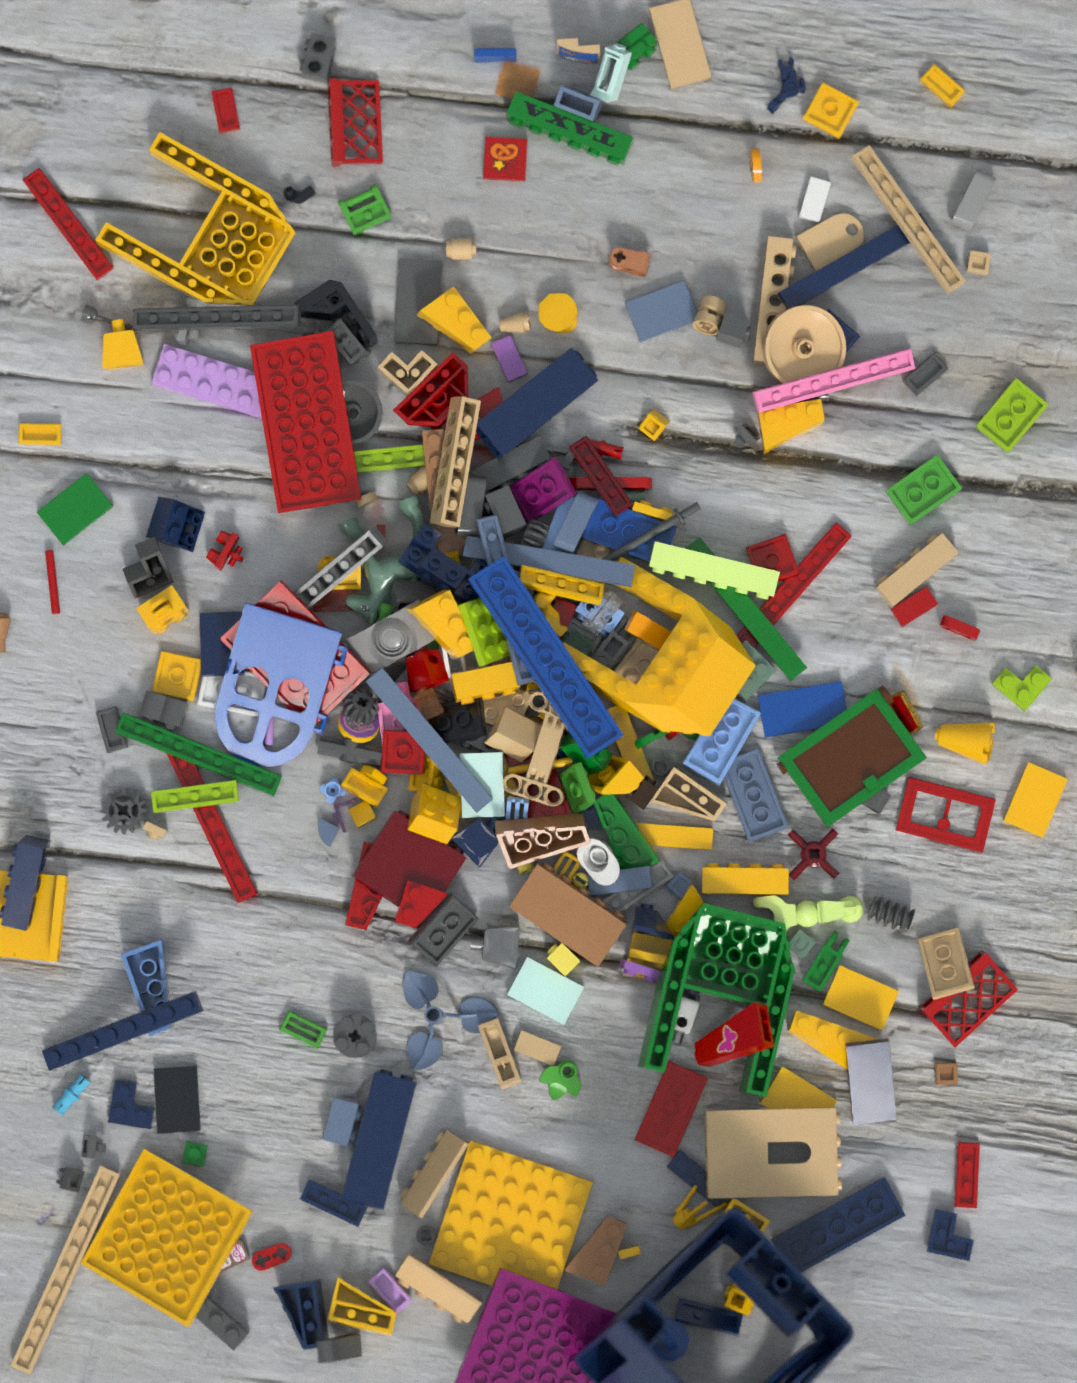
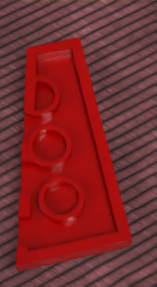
[345,841,382,930]

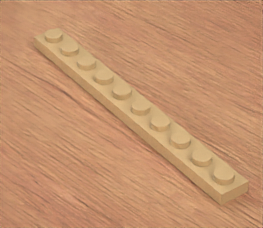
[10,1165,121,1375]

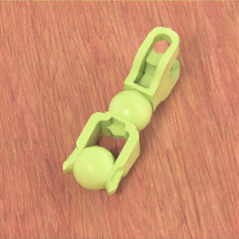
[753,895,864,931]

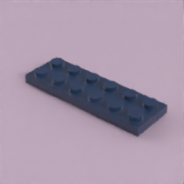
[771,1177,906,1273]

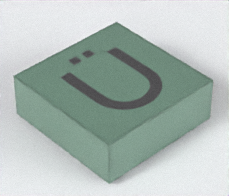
[789,929,816,959]

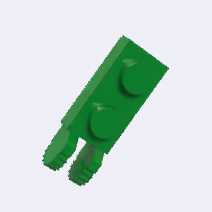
[802,930,850,992]

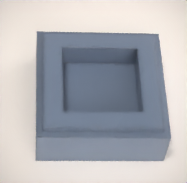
[666,871,696,900]

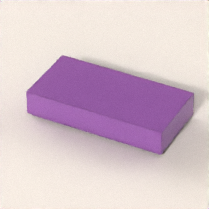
[491,335,528,383]

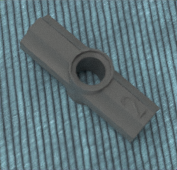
[317,736,382,766]

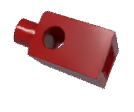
[406,644,449,693]

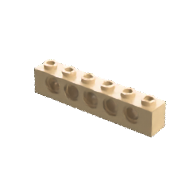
[753,236,796,366]
[430,396,481,527]

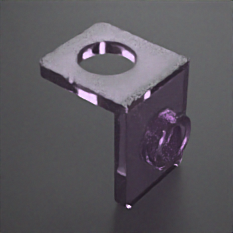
[333,797,359,833]

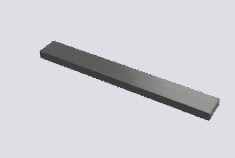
[133,305,300,331]

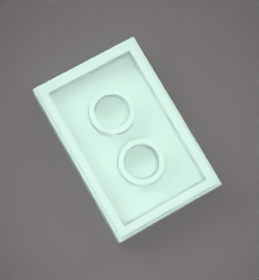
[460,752,506,818]
[507,957,584,1025]

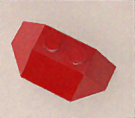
[393,352,469,427]

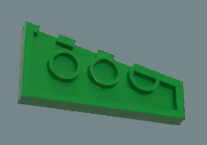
[594,794,661,870]

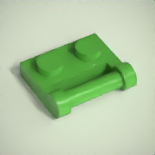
[338,184,392,236]

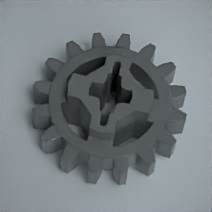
[100,788,148,835]

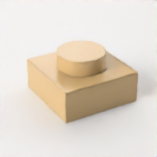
[966,250,991,276]
[143,821,168,841]

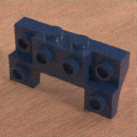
[398,522,487,604]

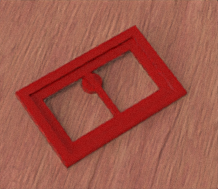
[895,777,996,853]

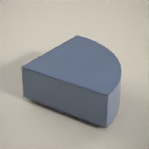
[318,818,340,847]

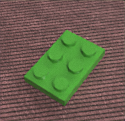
[885,454,962,526]

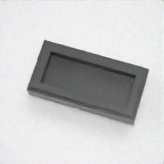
[902,352,948,397]
[96,706,128,753]

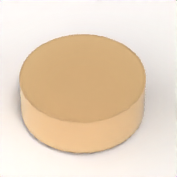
[356,492,378,509]

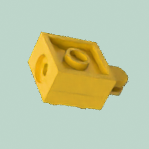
[136,585,190,635]

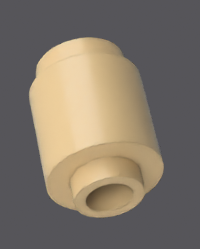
[446,238,476,260]
[406,466,427,496]

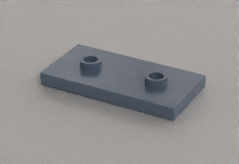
[724,748,789,843]

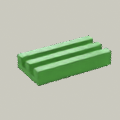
[279,1011,328,1049]

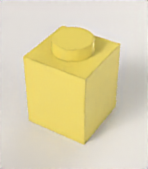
[547,943,580,977]

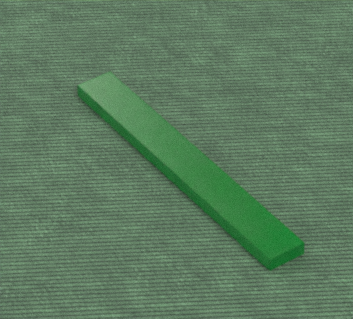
[685,537,807,682]
[115,712,282,796]

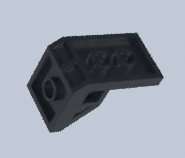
[294,280,378,347]

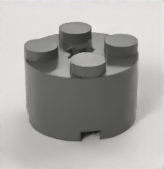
[333,1014,377,1058]

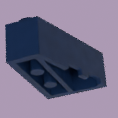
[273,1279,329,1350]

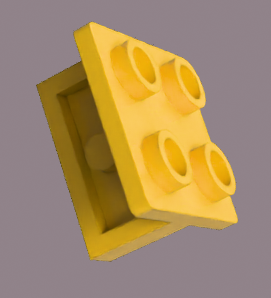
[626,933,672,981]

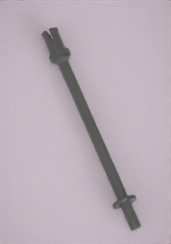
[556,502,701,598]

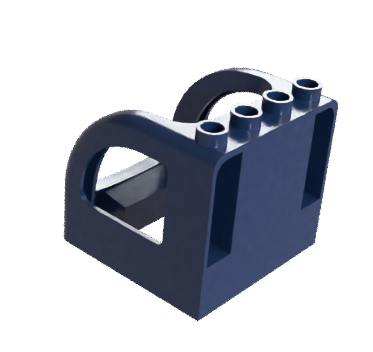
[574,1209,854,1383]

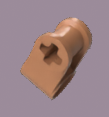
[609,247,651,277]

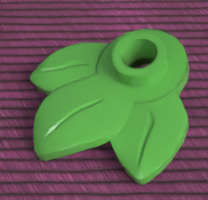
[539,1060,581,1100]

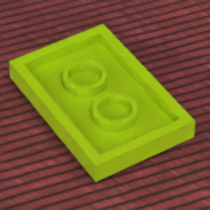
[975,378,1049,454]
[458,598,510,667]

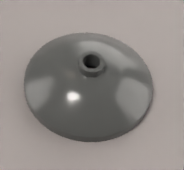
[343,380,383,444]

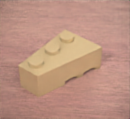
[650,765,728,821]

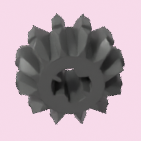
[520,519,549,548]
[342,689,379,726]

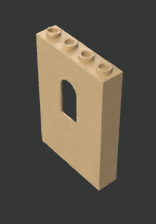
[704,1108,842,1198]

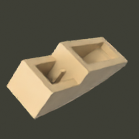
[478,1018,522,1090]

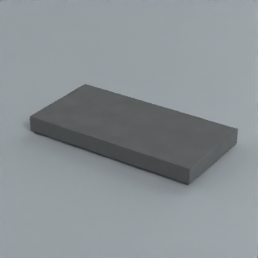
[395,259,442,345]

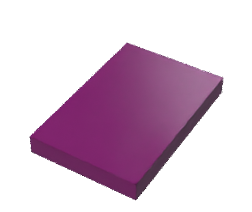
[510,457,577,524]

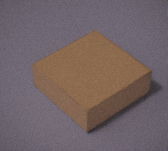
[935,1062,958,1085]

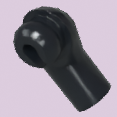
[283,186,316,204]

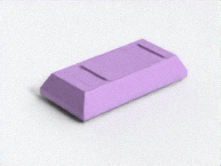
[368,1268,412,1313]

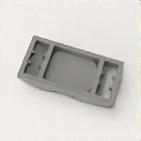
[346,599,435,676]

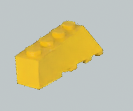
[788,1010,878,1070]

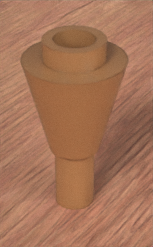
[0,613,11,653]

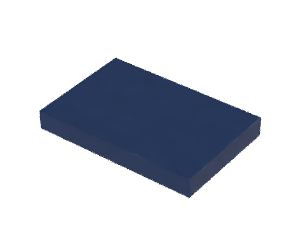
[200,612,245,677]

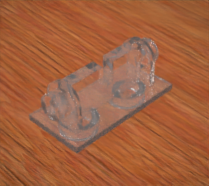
[582,590,622,636]

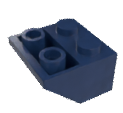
[146,497,205,552]

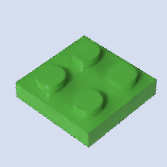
[559,762,596,814]

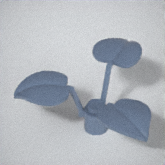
[403,971,498,1070]

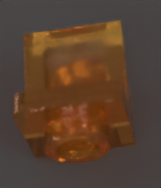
[414,687,444,721]

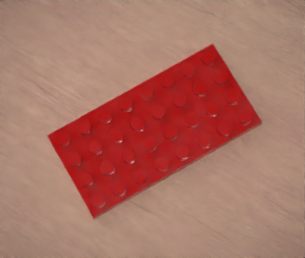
[250,331,362,513]

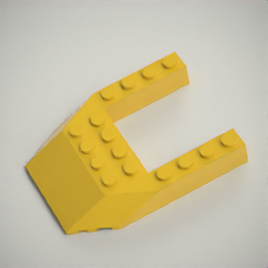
[95,132,296,306]
[563,557,756,736]

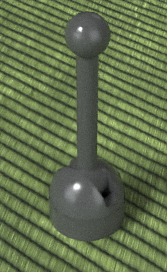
[81,304,132,331]

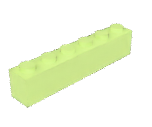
[648,541,780,600]

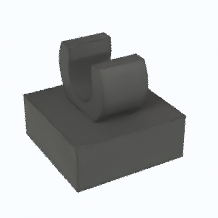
[734,423,760,448]
[81,1135,106,1158]
[56,1167,85,1192]

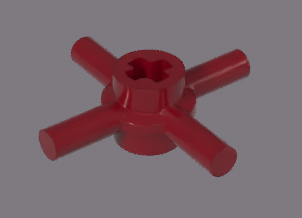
[788,828,840,880]

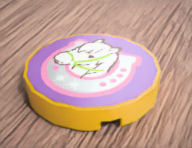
[337,709,380,743]

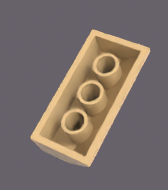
[400,1130,469,1219]
[395,1253,482,1324]

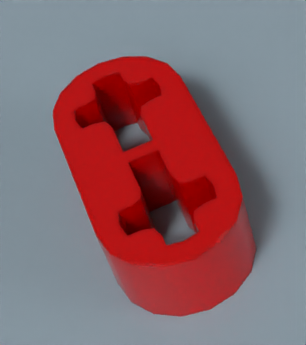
[939,615,980,641]
[252,1243,292,1271]

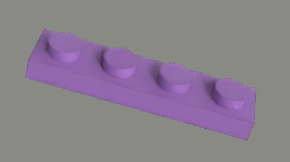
[618,959,696,995]

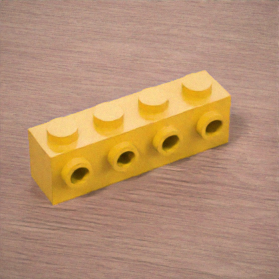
[701,863,789,895]

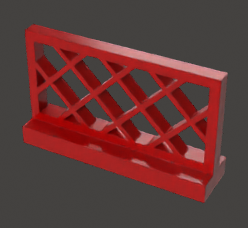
[327,78,383,166]
[919,950,1018,1047]

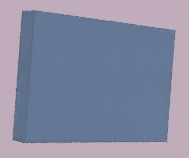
[625,281,697,342]

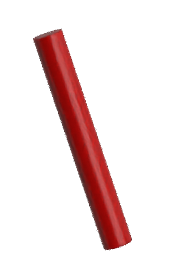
[45,550,60,615]

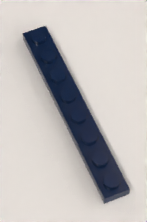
[42,991,203,1071]

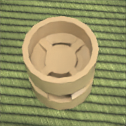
[693,295,727,336]

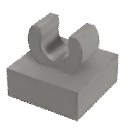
[176,330,200,346]

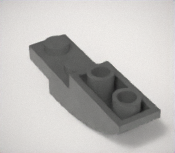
[592,616,637,671]

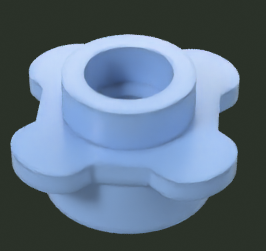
[320,778,345,803]

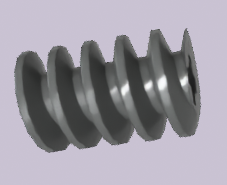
[867,895,915,933]

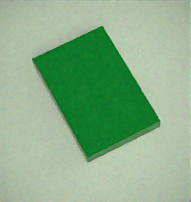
[37,473,114,546]

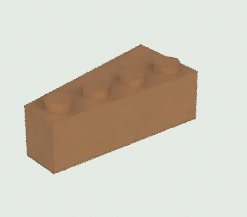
[494,813,591,869]

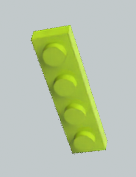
[354,444,425,473]
[151,780,239,813]

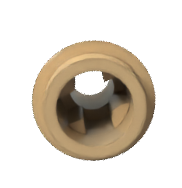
[499,312,531,333]

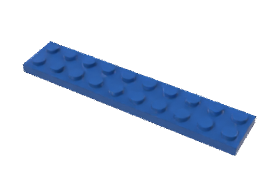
[468,556,624,759]

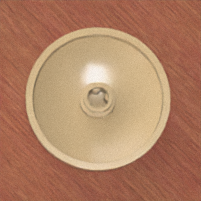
[763,305,846,383]

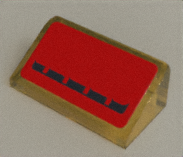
[890,690,924,735]

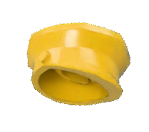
[538,293,578,334]

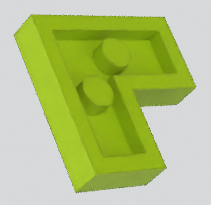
[991,665,1052,711]

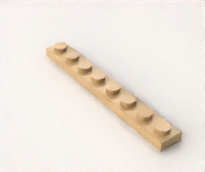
[851,145,966,295]

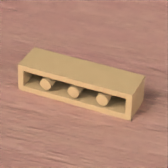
[875,533,959,609]

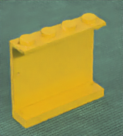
[0,870,68,962]

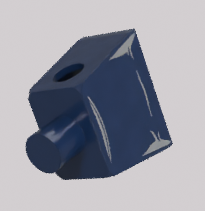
[451,817,500,868]

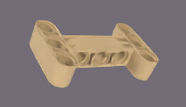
[503,692,565,806]

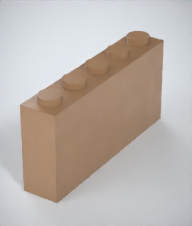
[509,862,628,967]

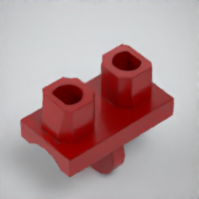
[206,531,244,571]

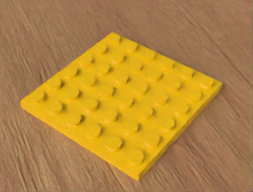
[429,1140,593,1289]
[80,1149,253,1327]

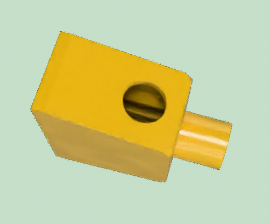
[102,319,145,370]

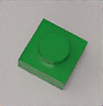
[182,1142,208,1167]

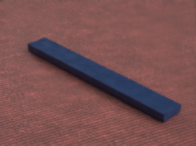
[778,213,931,309]

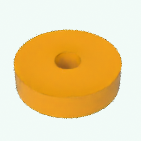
[750,148,762,183]

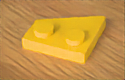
[665,884,704,938]

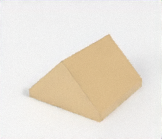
[484,706,542,762]

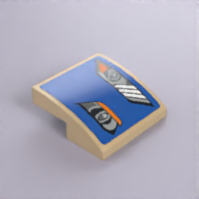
[556,38,600,64]

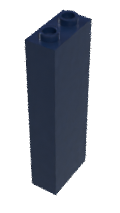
[476,348,598,460]
[341,1069,417,1210]

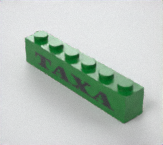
[506,91,633,165]

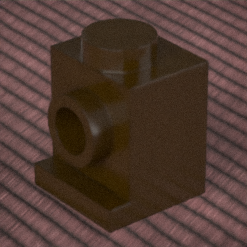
[625,775,658,810]

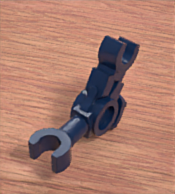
[767,57,806,114]

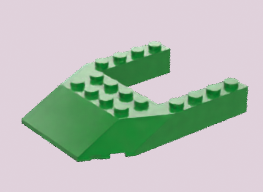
[637,903,795,1097]

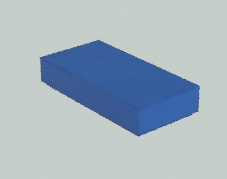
[474,48,516,62]

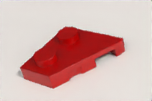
[394,880,447,928]

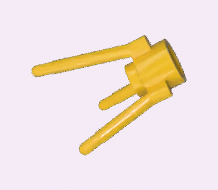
[672,1185,727,1231]

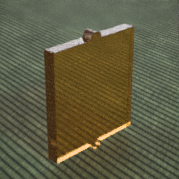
[496,61,540,99]

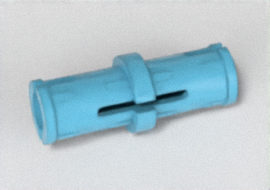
[52,1074,91,1116]

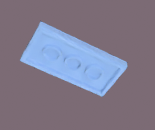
[682,699,761,786]

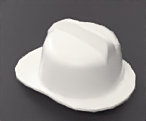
[577,838,620,886]

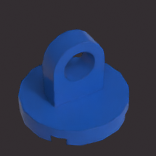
[650,1318,689,1362]

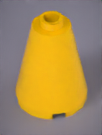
[935,722,995,765]

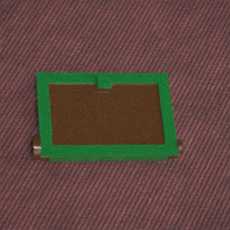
[776,685,927,828]

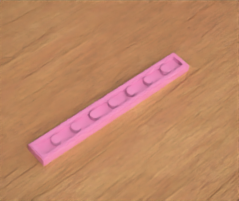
[752,348,916,412]

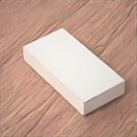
[799,177,831,224]

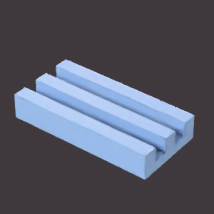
[505,796,529,820]

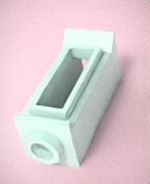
[590,43,632,103]

